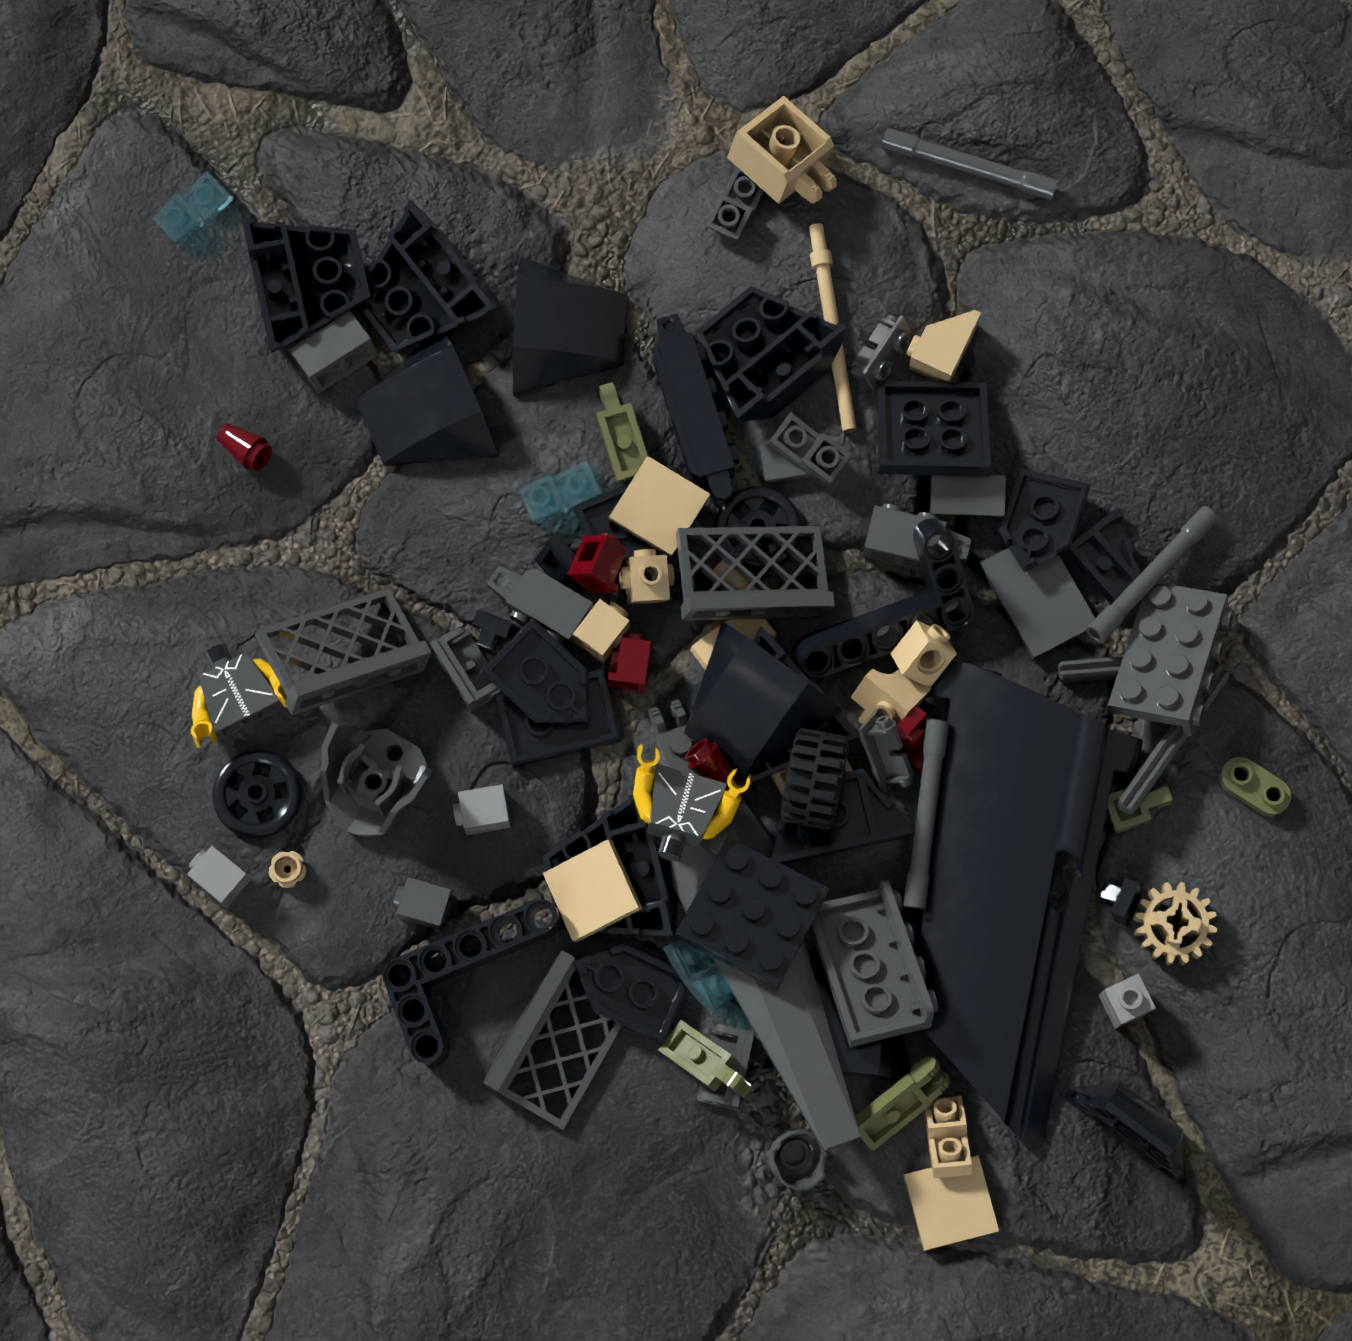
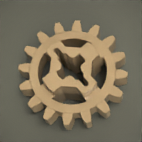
[1133,882,1218,966]

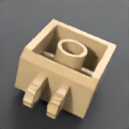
[727,96,837,204]

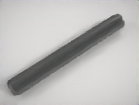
[1116,665,1230,815]

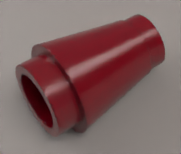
[216,423,272,471]
[685,738,739,790]

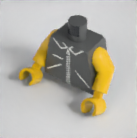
[191,644,294,748]
[633,744,752,861]

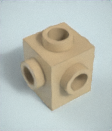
[619,549,674,605]

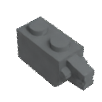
[862,504,971,571]
[487,566,593,648]

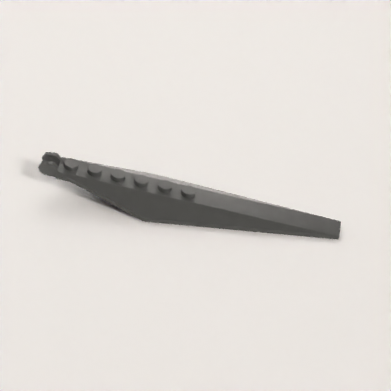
[648,699,861,1151]

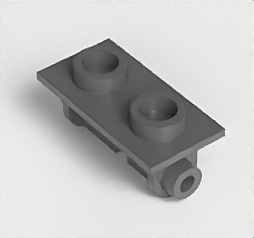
[850,315,914,392]
[858,710,914,794]

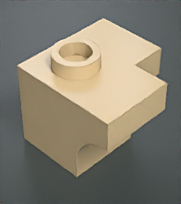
[851,669,931,725]

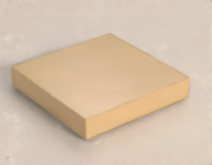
[609,456,710,558]
[543,839,643,942]
[903,1155,999,1251]

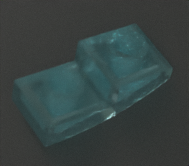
[152,171,234,244]
[518,460,604,523]
[663,939,734,1012]

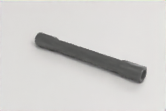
[881,127,1058,201]
[1086,506,1218,644]
[903,719,949,910]

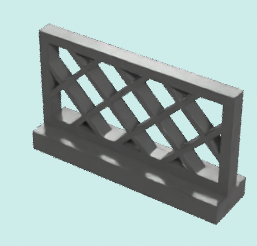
[676,526,835,621]
[255,588,431,716]
[482,950,622,1130]

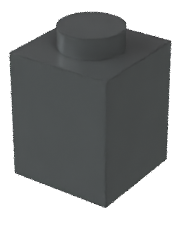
[393,877,454,931]

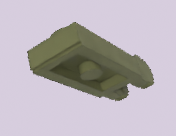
[855,1056,951,1151]

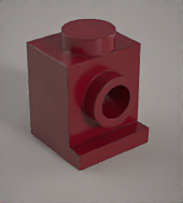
[567,533,627,593]
[608,633,652,693]

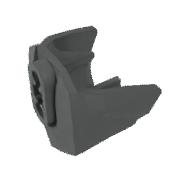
[320,721,432,837]

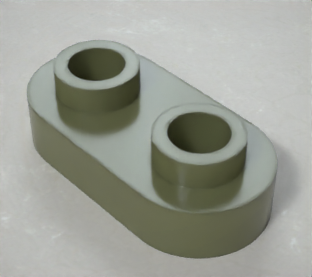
[1219,757,1291,817]

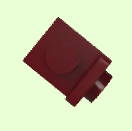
[893,705,927,772]

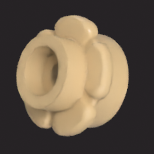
[269,851,306,888]

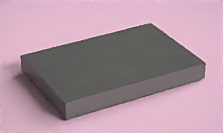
[979,548,1095,660]

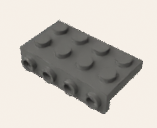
[1108,583,1234,736]
[810,880,938,1047]

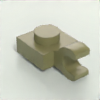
[1107,786,1173,834]

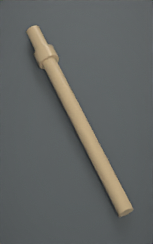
[809,223,857,433]

